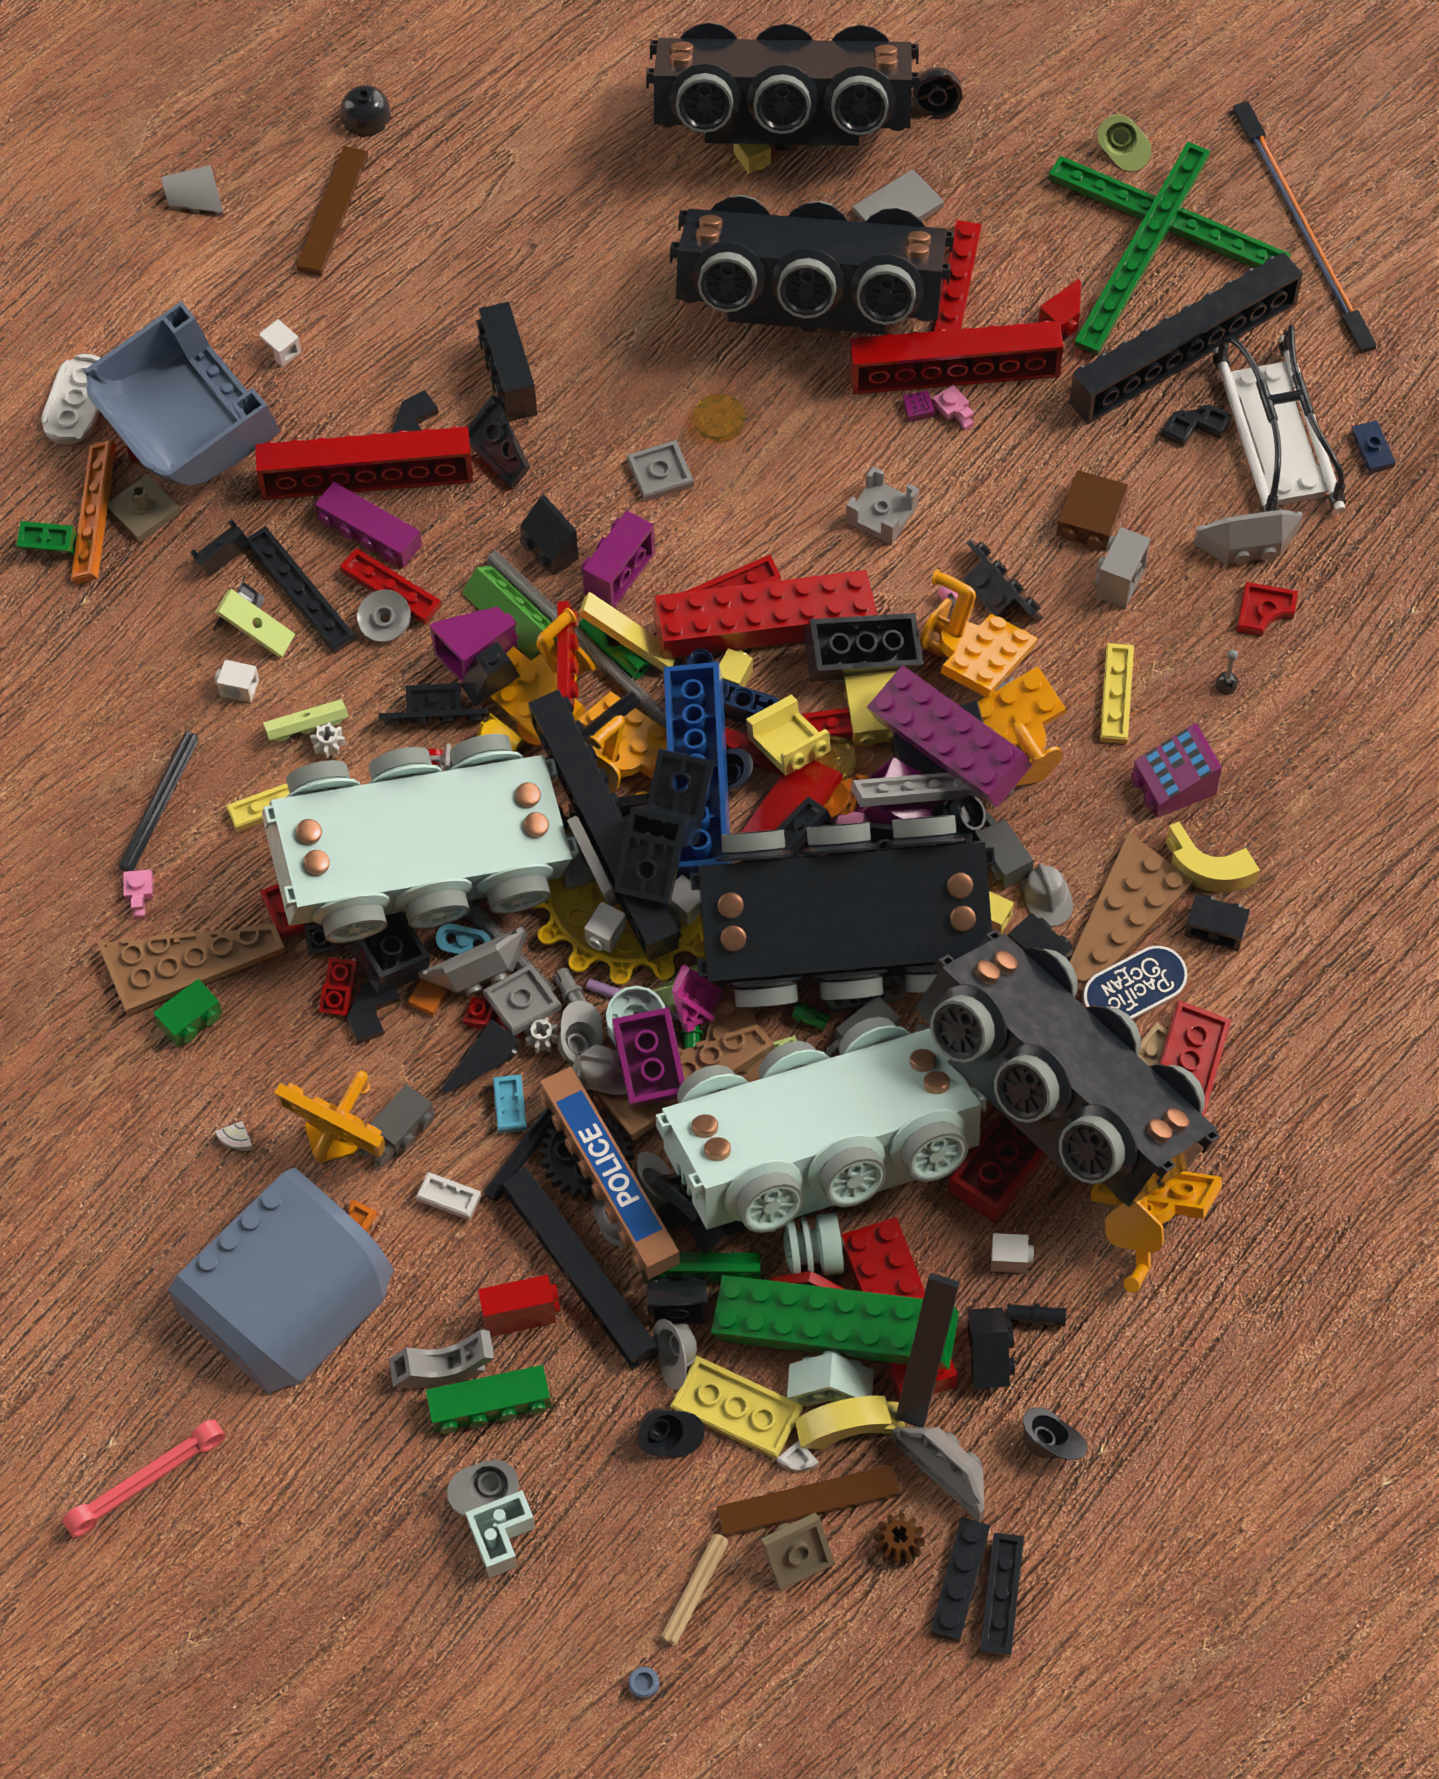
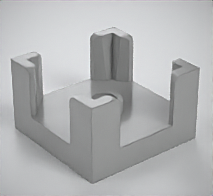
[846,466,919,545]

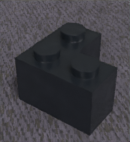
[967,1307,1015,1389]

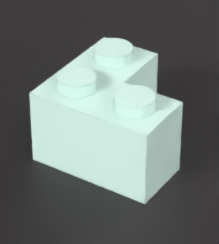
[787,1351,874,1406]
[465,1490,535,1578]

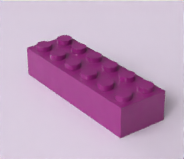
[867,665,1032,808]

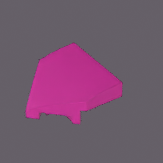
[672,965,724,1032]

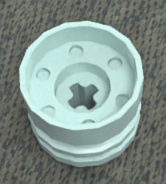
[606,986,665,1046]
[783,1213,844,1276]

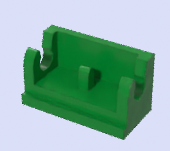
[16,521,77,555]

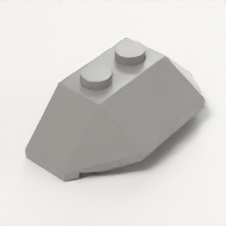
[1194,510,1303,564]
[418,927,527,996]
[891,1427,984,1522]

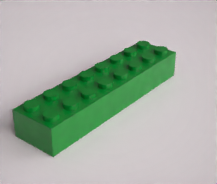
[711,1275,959,1370]

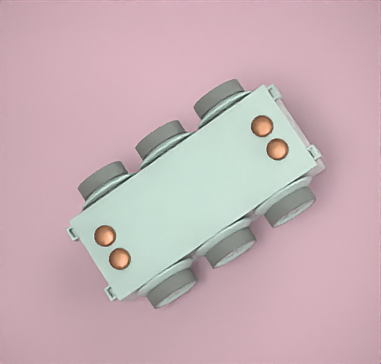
[262,734,579,943]
[656,1017,986,1233]

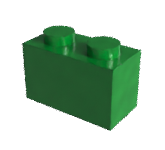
[153,979,223,1047]

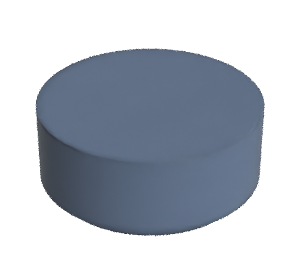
[629,1667,660,1700]

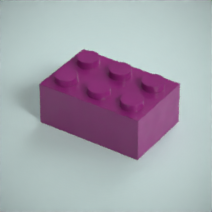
[582,510,655,608]
[612,1007,685,1109]

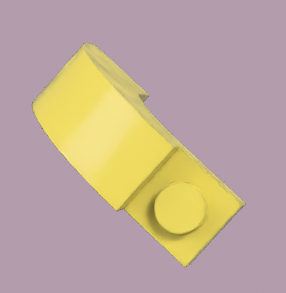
[1166,822,1260,893]
[795,1395,906,1450]

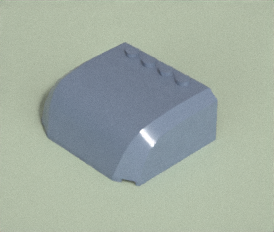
[84,301,281,485]
[168,1167,394,1395]

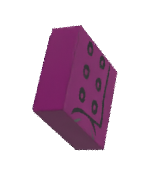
[902,390,935,422]

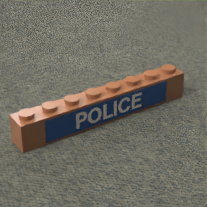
[538,1066,680,1280]

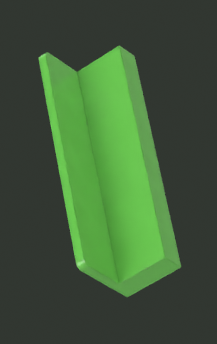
[462,566,557,659]

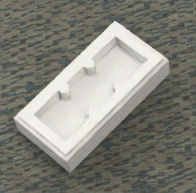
[416,1172,482,1220]

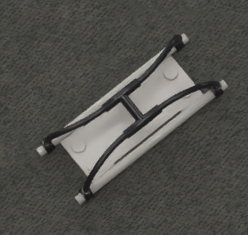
[1212,325,1346,513]

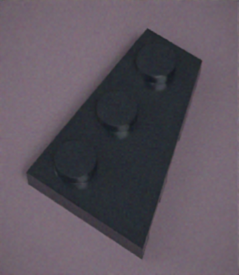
[468,395,531,488]

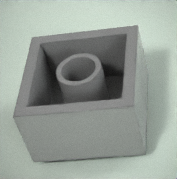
[1094,527,1151,609]

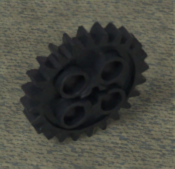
[540,1111,634,1201]

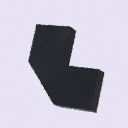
[392,390,438,433]
[1161,404,1233,447]
[347,981,401,1044]

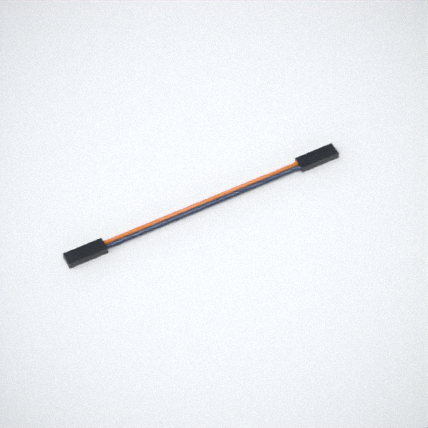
[1233,101,1377,354]

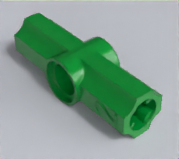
[579,618,650,680]

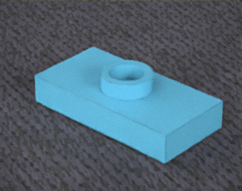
[493,1074,527,1134]

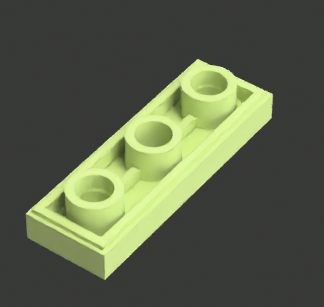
[215,589,295,657]
[263,699,348,742]

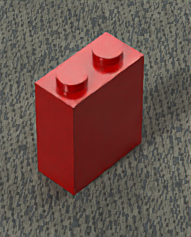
[478,1274,561,1337]

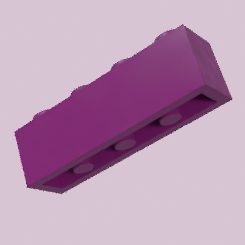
[315,482,422,568]

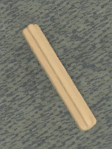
[662,1534,728,1646]

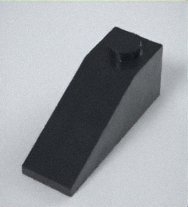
[437,1020,519,1093]

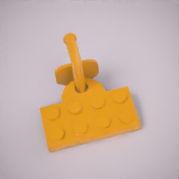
[920,569,1038,698]
[488,608,596,743]
[978,666,1067,785]
[577,692,667,793]
[274,1070,385,1163]
[1091,1171,1222,1293]

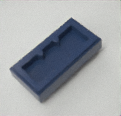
[1351,420,1396,474]

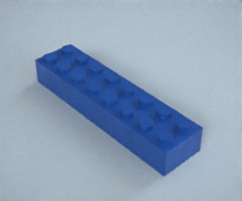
[664,662,732,880]

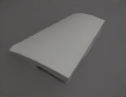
[161,165,224,216]

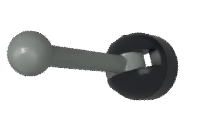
[1215,649,1238,695]

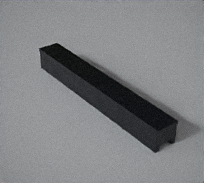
[502,1166,658,1371]

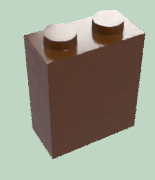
[1056,470,1128,550]

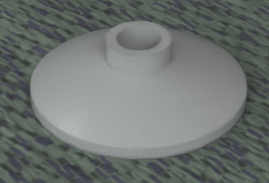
[357,590,411,642]

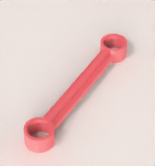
[62,1419,226,1538]

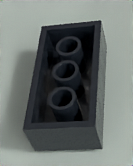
[476,301,538,421]
[803,613,923,682]
[345,911,430,995]

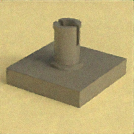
[107,474,181,543]
[761,1513,835,1591]

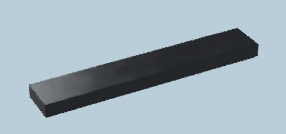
[247,526,356,654]
[895,1273,960,1427]

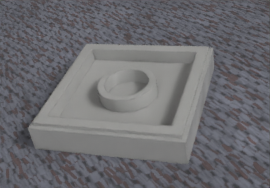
[627,440,694,502]
[483,964,562,1036]

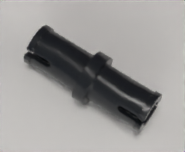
[1006,1303,1067,1327]

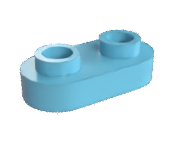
[436,923,491,955]

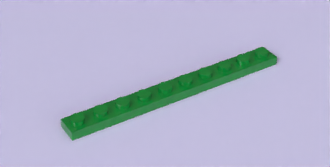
[1074,141,1211,356]
[1048,155,1291,268]

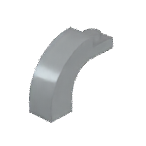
[389,1330,494,1388]

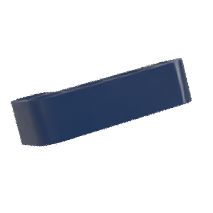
[686,649,779,724]

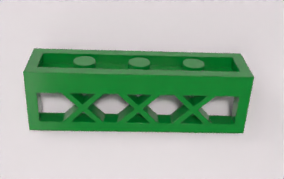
[642,1252,760,1284]

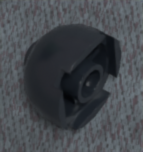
[912,67,963,119]
[341,85,391,137]

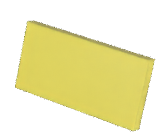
[670,1356,804,1460]

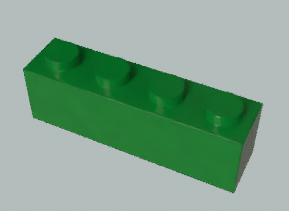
[426,1365,552,1434]

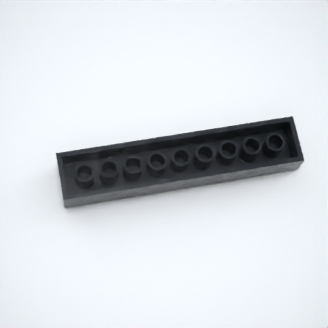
[1069,252,1303,425]
[528,689,682,962]

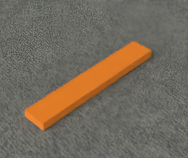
[71,440,116,585]

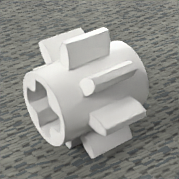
[310,722,346,758]
[525,1017,559,1054]

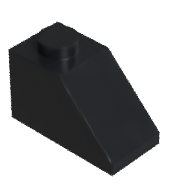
[461,641,520,706]
[688,1220,750,1255]

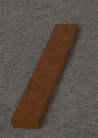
[297,146,369,276]
[716,1465,900,1537]

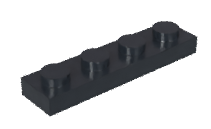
[930,1517,991,1643]
[980,1532,1024,1658]

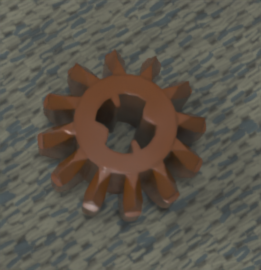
[873,1512,925,1566]

